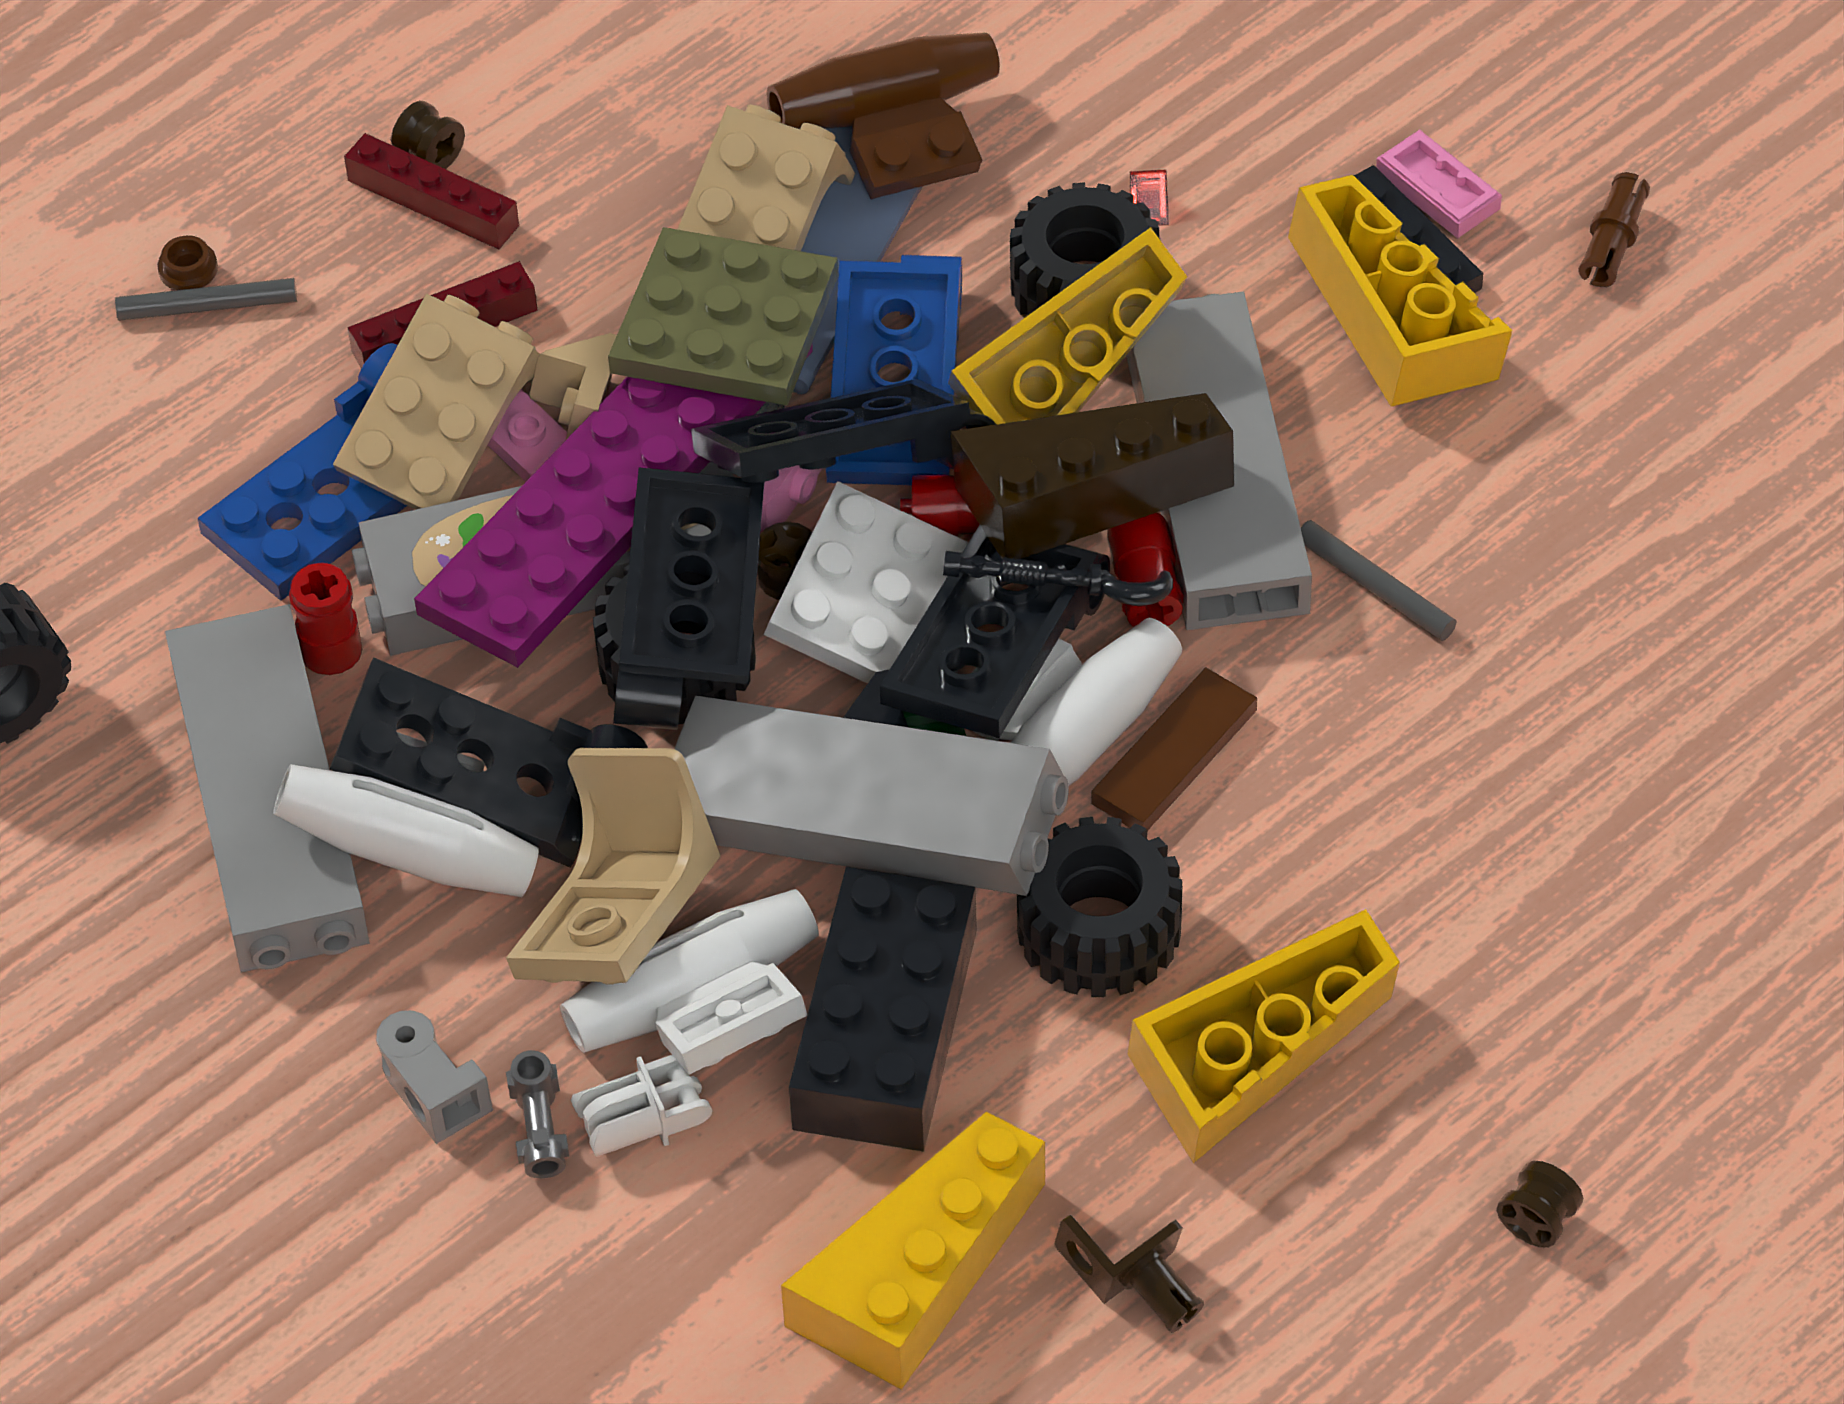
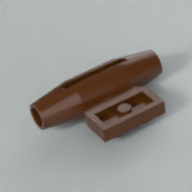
[767,32,1000,199]

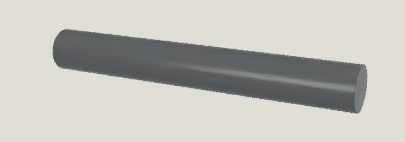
[115,278,297,321]
[1301,520,1457,641]

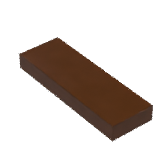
[1091,667,1257,831]

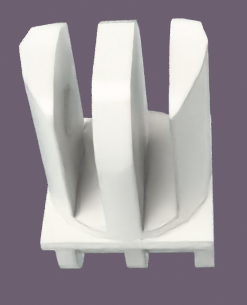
[571,1055,713,1157]

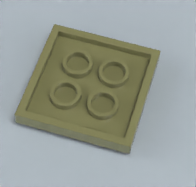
[608,227,839,406]

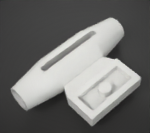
[972,618,1182,786]
[273,732,539,897]
[560,889,819,1075]

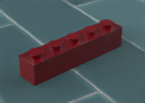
[344,133,520,250]
[347,261,538,368]

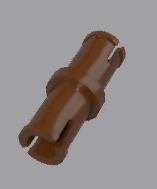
[1578,172,1650,287]

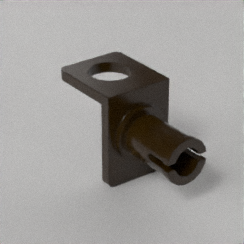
[1054,1215,1204,1333]

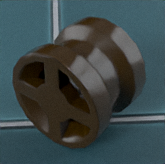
[391,100,465,169]
[757,522,813,600]
[1496,1161,1584,1248]

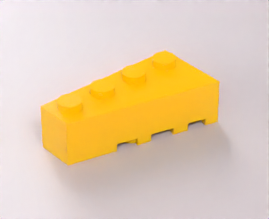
[1288,175,1513,407]
[948,227,1187,424]
[1127,909,1400,1164]
[781,1111,1045,1390]

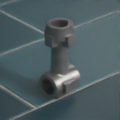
[506,1050,569,1179]

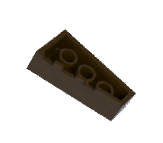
[951,393,1234,559]

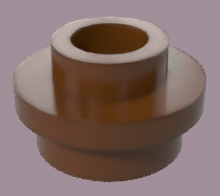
[157,235,218,290]

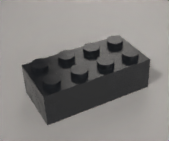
[789,867,977,1152]

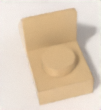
[529,333,617,441]

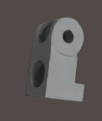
[376,1010,493,1144]

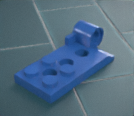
[826,255,962,485]
[197,344,407,601]

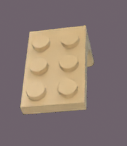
[677,105,855,251]
[333,293,540,510]
[506,748,721,985]

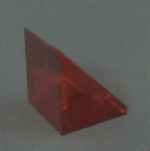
[1129,170,1169,226]

